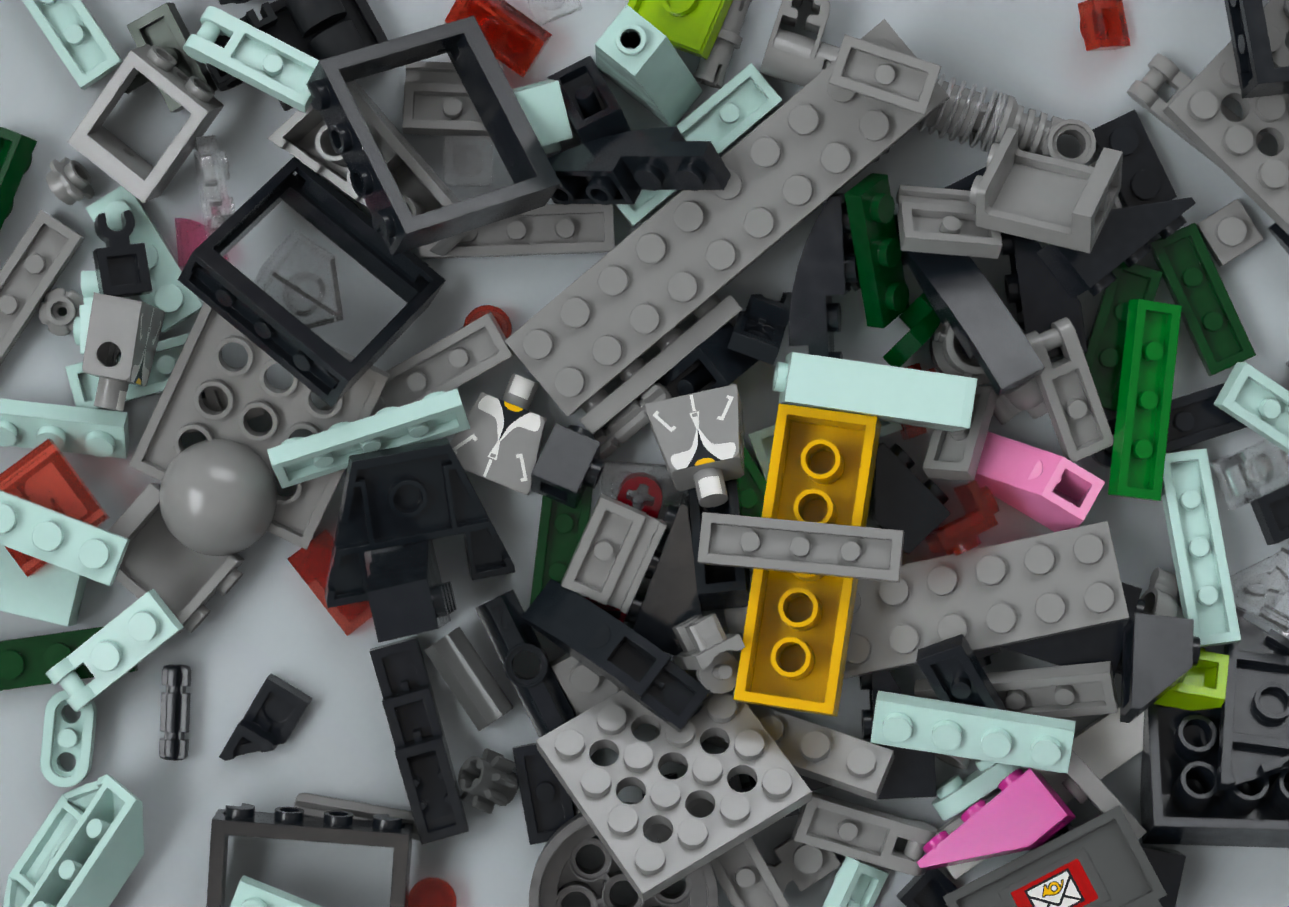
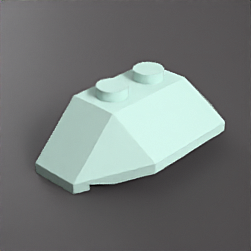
[3,774,144,907]

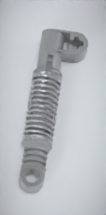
[760,0,1096,165]

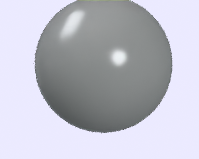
[159,439,277,556]

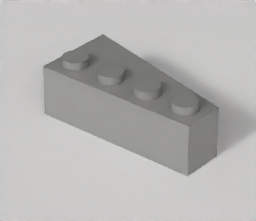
[267,80,472,257]

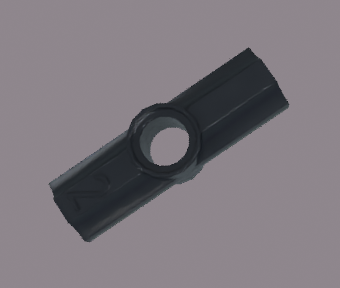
[475,589,576,738]

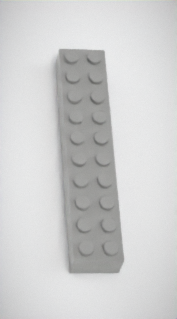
[505,19,949,416]

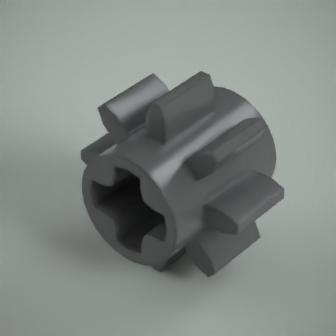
[458,748,519,814]

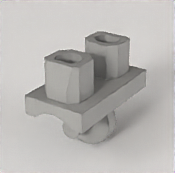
[672,614,745,694]

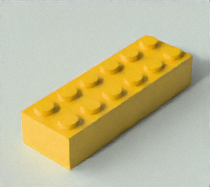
[734,403,881,717]

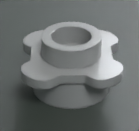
[46,157,95,205]

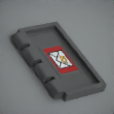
[943,805,1167,907]

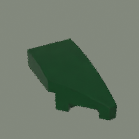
[883,292,941,367]

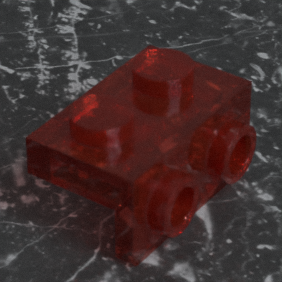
[925,480,999,556]

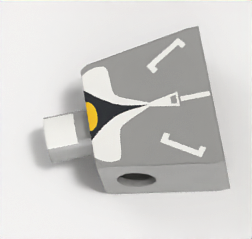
[82,292,165,412]
[450,373,547,495]
[645,384,744,508]

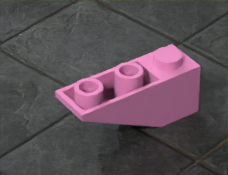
[970,431,1105,532]

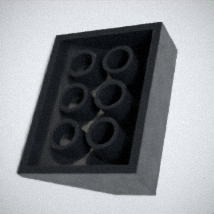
[1140,704,1289,848]

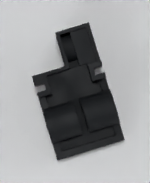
[206,0,388,111]

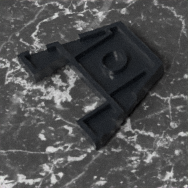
[324,438,515,608]

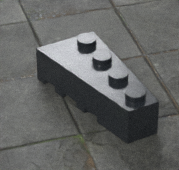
[367,540,457,643]

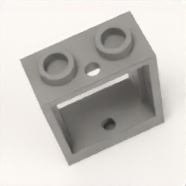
[67,44,224,203]

